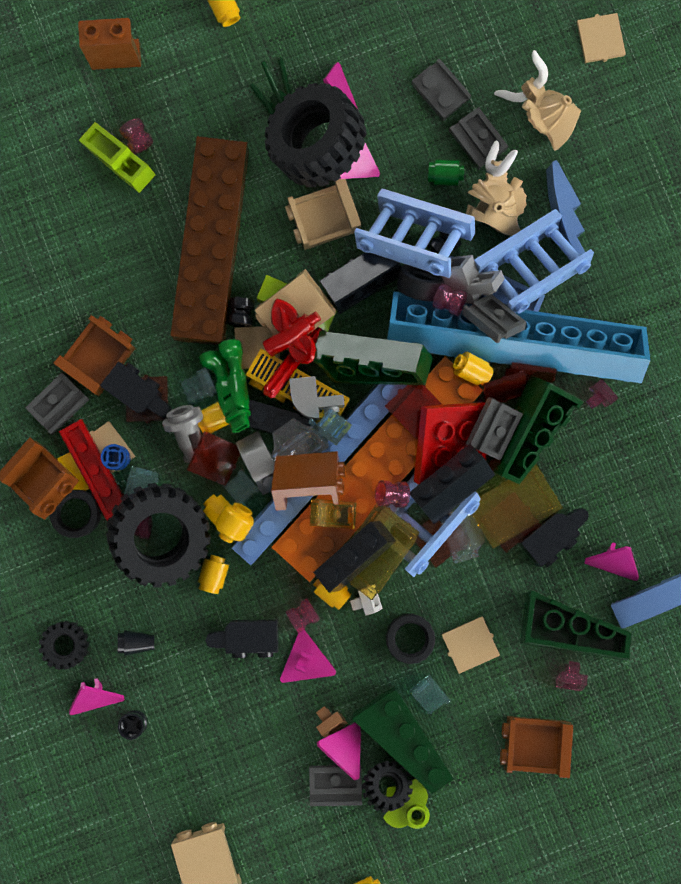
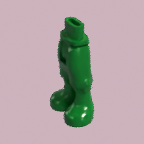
[199,339,251,433]

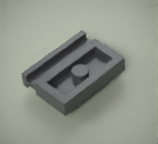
[411,58,471,121]
[449,107,508,170]
[462,294,527,343]
[25,373,90,435]
[466,397,523,460]
[309,765,362,806]

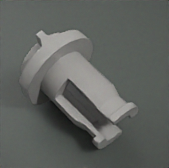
[162,405,208,463]

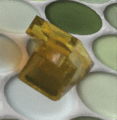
[310,499,357,529]

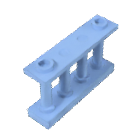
[354,188,475,278]
[474,209,594,314]
[374,475,481,577]

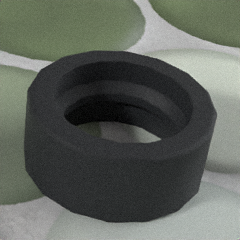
[397,264,446,301]
[49,490,101,538]
[386,613,435,664]

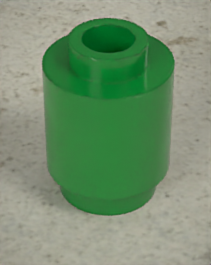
[428,160,464,186]

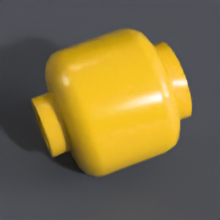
[215,503,254,543]

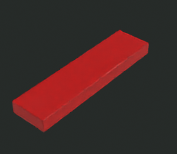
[59,419,124,521]

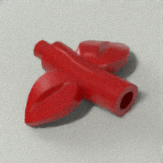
[263,299,321,364]

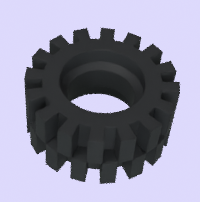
[39,621,89,670]
[362,761,413,812]

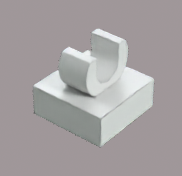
[350,584,383,616]

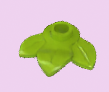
[383,779,430,829]

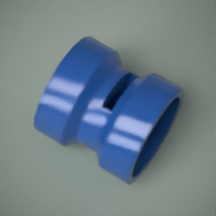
[101,444,131,470]

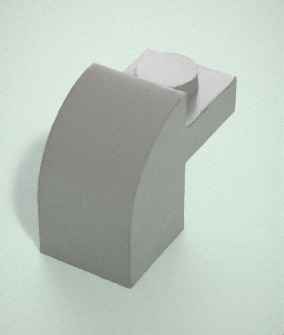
[442,255,504,304]
[289,376,344,420]
[236,431,275,495]

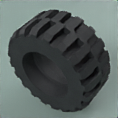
[265,83,366,187]
[106,483,211,588]

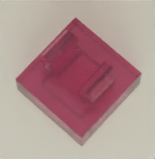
[585,379,618,409]
[555,661,588,691]

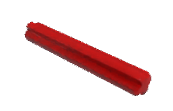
[263,327,322,398]

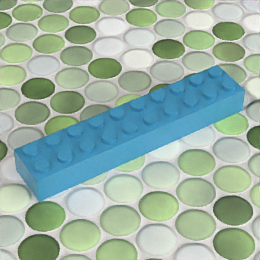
[387,291,650,383]

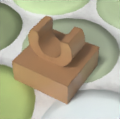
[316,706,348,737]

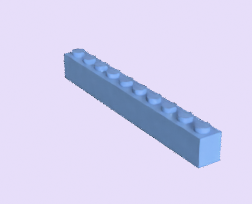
[231,384,412,565]

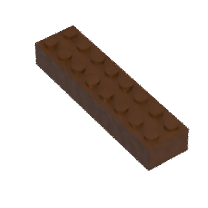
[170,136,249,346]

